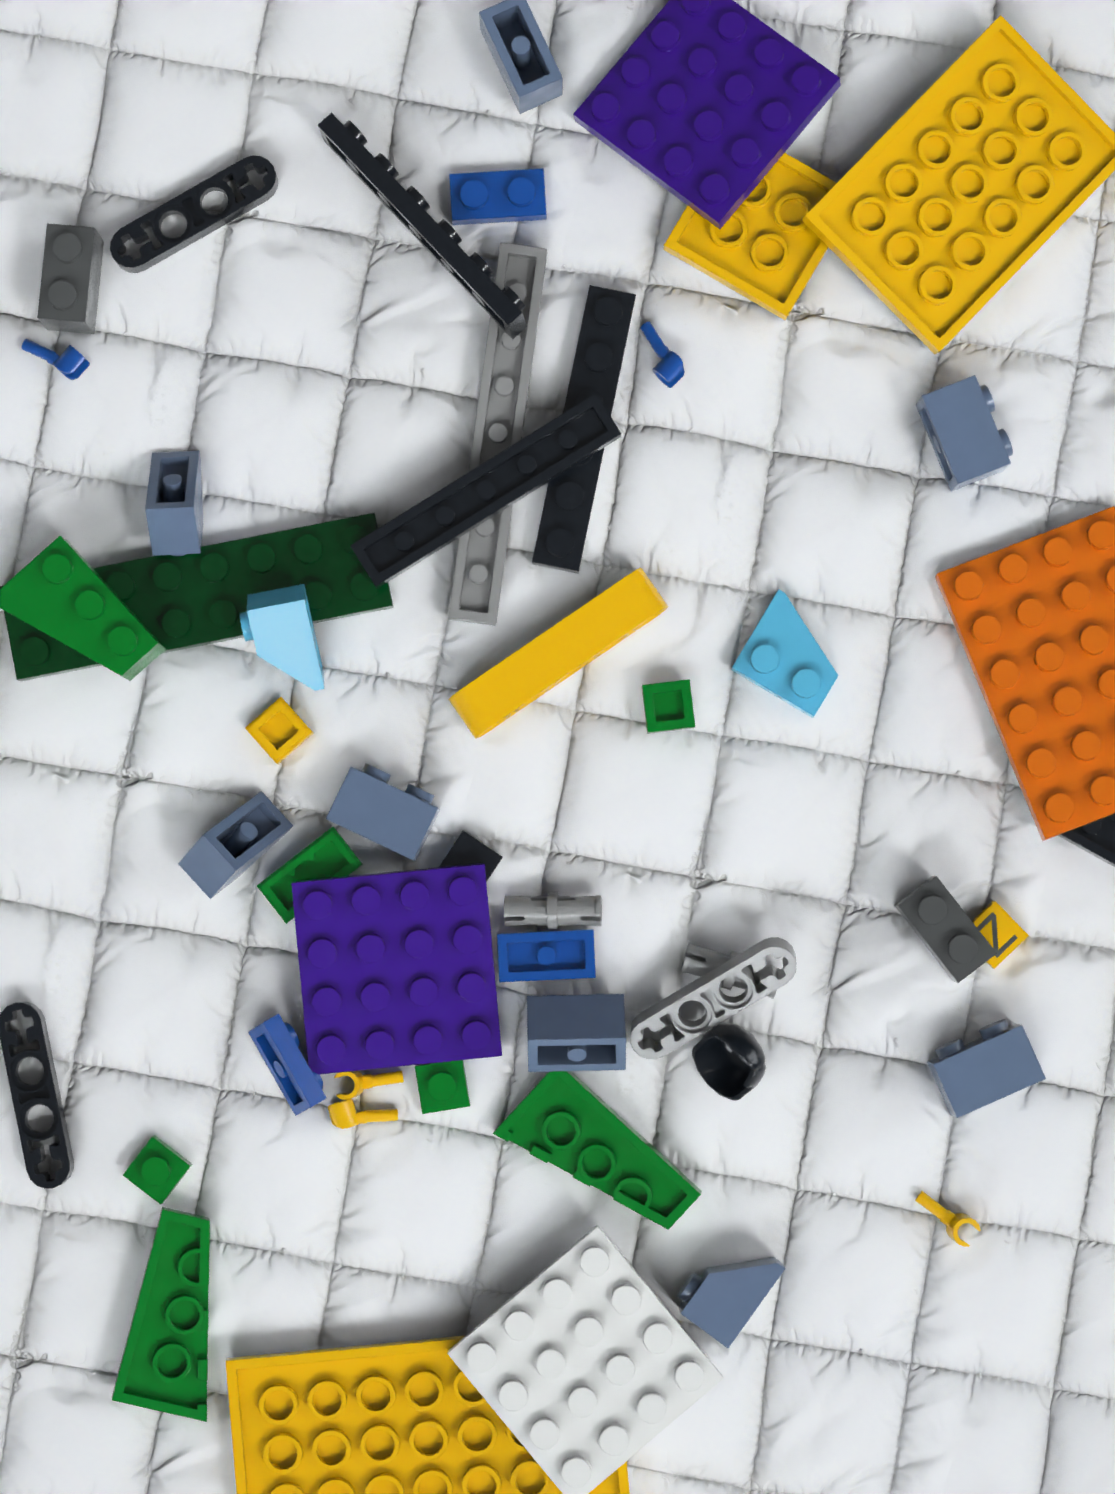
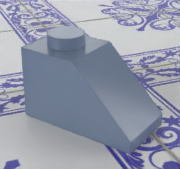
[145,451,203,556]
[178,791,293,899]
[677,1257,786,1348]

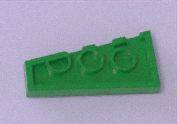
[493,1071,702,1230]
[112,1207,210,1422]

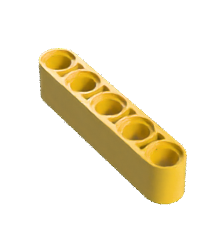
[448,568,669,739]

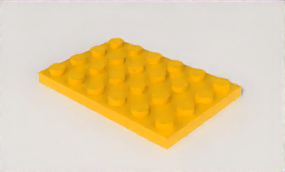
[801,15,1115,355]

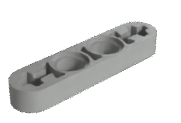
[630,937,797,1059]

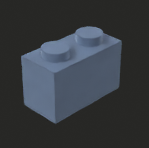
[479,0,563,114]
[916,375,1013,492]
[326,763,440,862]
[527,994,626,1072]
[927,1019,1046,1118]

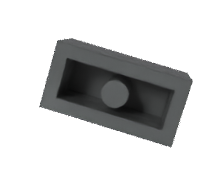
[37,223,104,334]
[894,876,997,983]

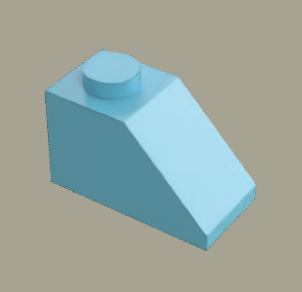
[240,584,325,691]

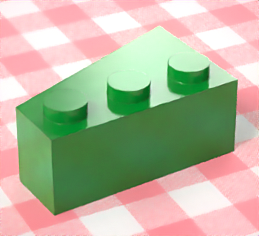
[0,536,166,681]

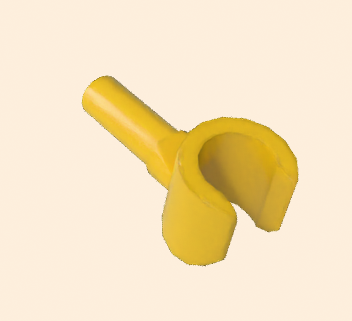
[334,1071,404,1100]
[328,1098,398,1129]
[915,1191,981,1247]

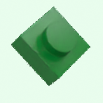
[641,679,695,734]
[415,1060,471,1114]
[123,1135,193,1205]

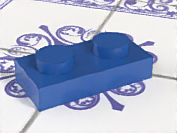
[449,168,547,225]
[497,929,596,982]
[248,1014,326,1116]

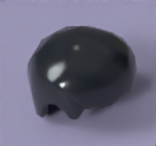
[692,1024,766,1101]

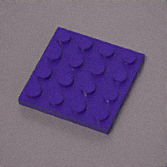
[573,0,841,229]
[291,863,502,1075]

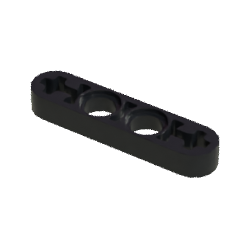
[110,155,278,273]
[0,1002,74,1189]

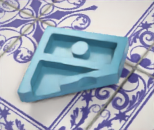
[731,589,838,718]

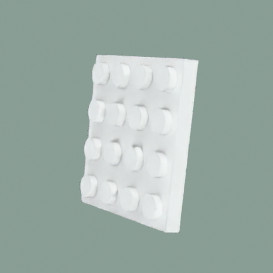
[447,1225,724,1494]

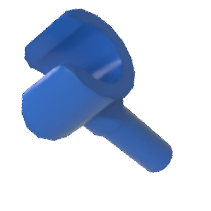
[640,321,685,388]
[21,339,90,380]

